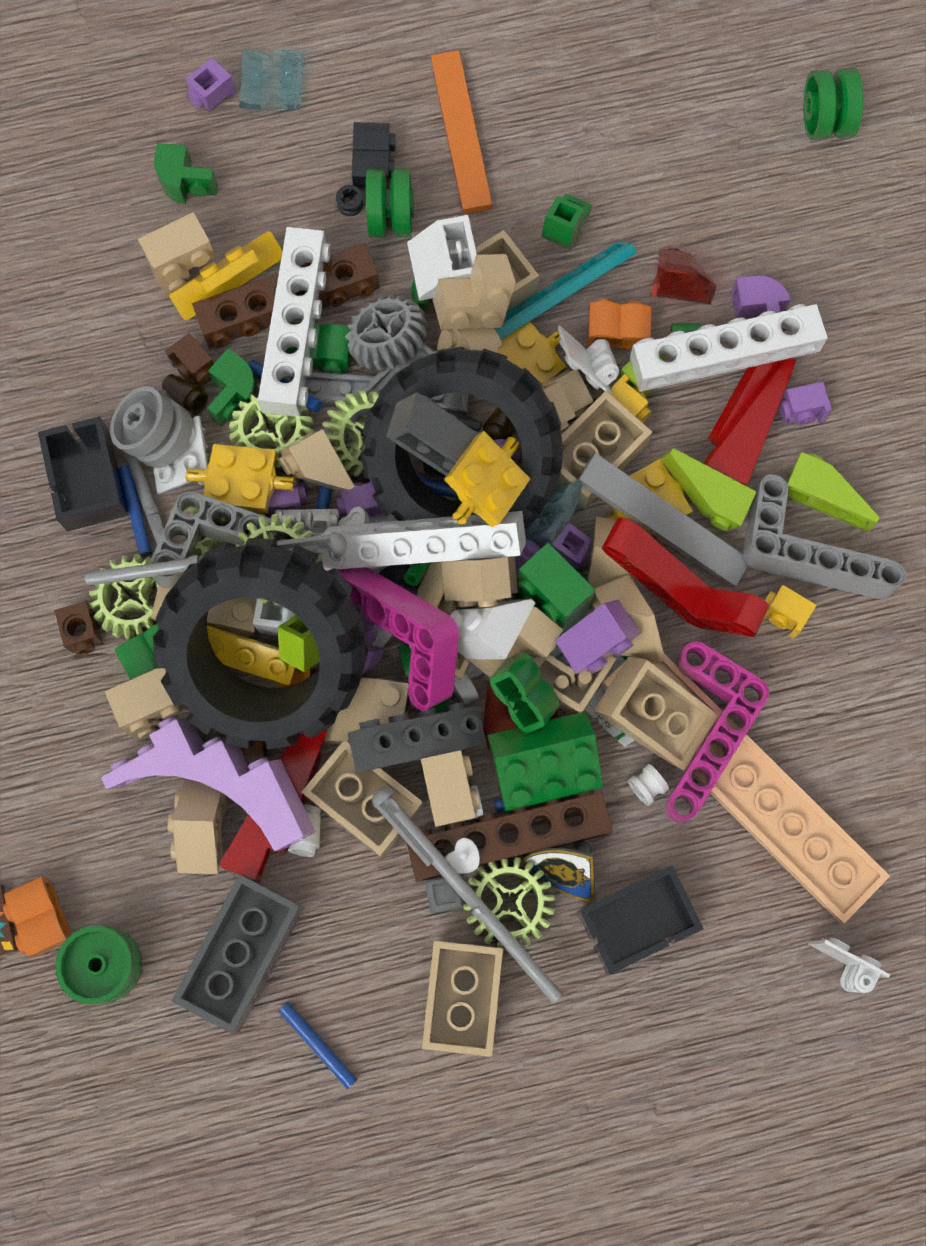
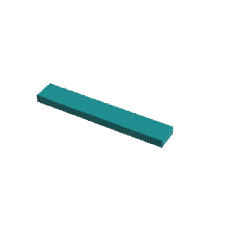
[494,241,637,340]

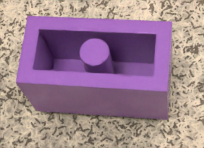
[555,600,641,674]

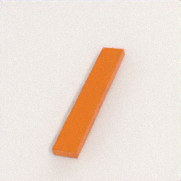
[430,50,492,215]

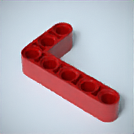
[602,517,770,637]

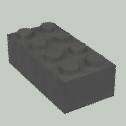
[172,874,304,1034]

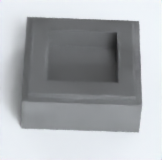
[425,877,463,914]

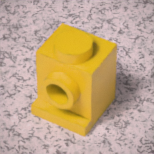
[610,374,652,423]
[765,585,817,639]

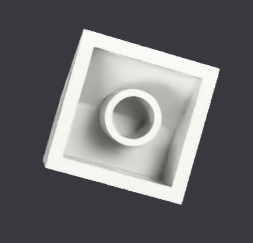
[450,599,536,659]

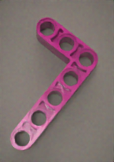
[326,567,459,711]
[665,642,769,823]

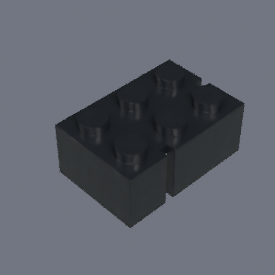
[38,416,129,532]
[577,866,704,974]

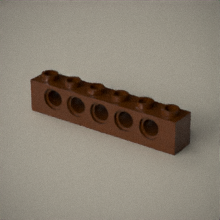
[192,243,380,348]
[407,790,613,882]

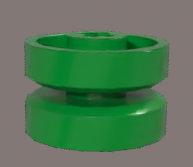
[803,67,863,140]
[366,168,414,238]
[56,926,142,1004]

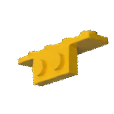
[169,231,283,321]
[207,625,295,685]

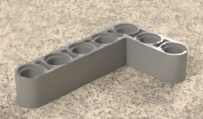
[743,474,906,599]
[151,491,324,588]

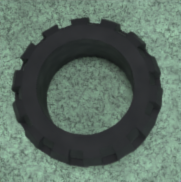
[361,346,564,530]
[152,538,368,749]

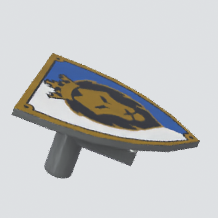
[521,841,595,903]

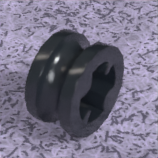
[336,185,364,216]

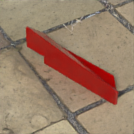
[703,358,796,485]
[220,730,327,882]

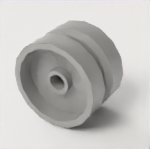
[110,386,193,468]

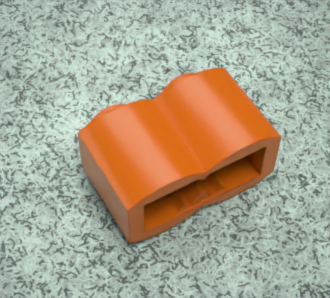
[586,299,651,351]
[3,876,72,958]

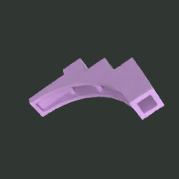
[101,716,316,851]

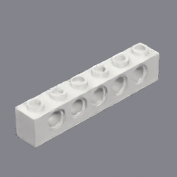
[258,227,331,417]
[630,304,828,392]
[321,511,526,570]

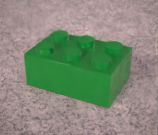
[516,543,595,636]
[488,712,603,811]

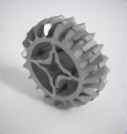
[345,294,429,372]

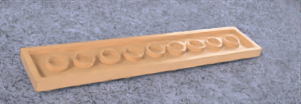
[602,654,890,924]

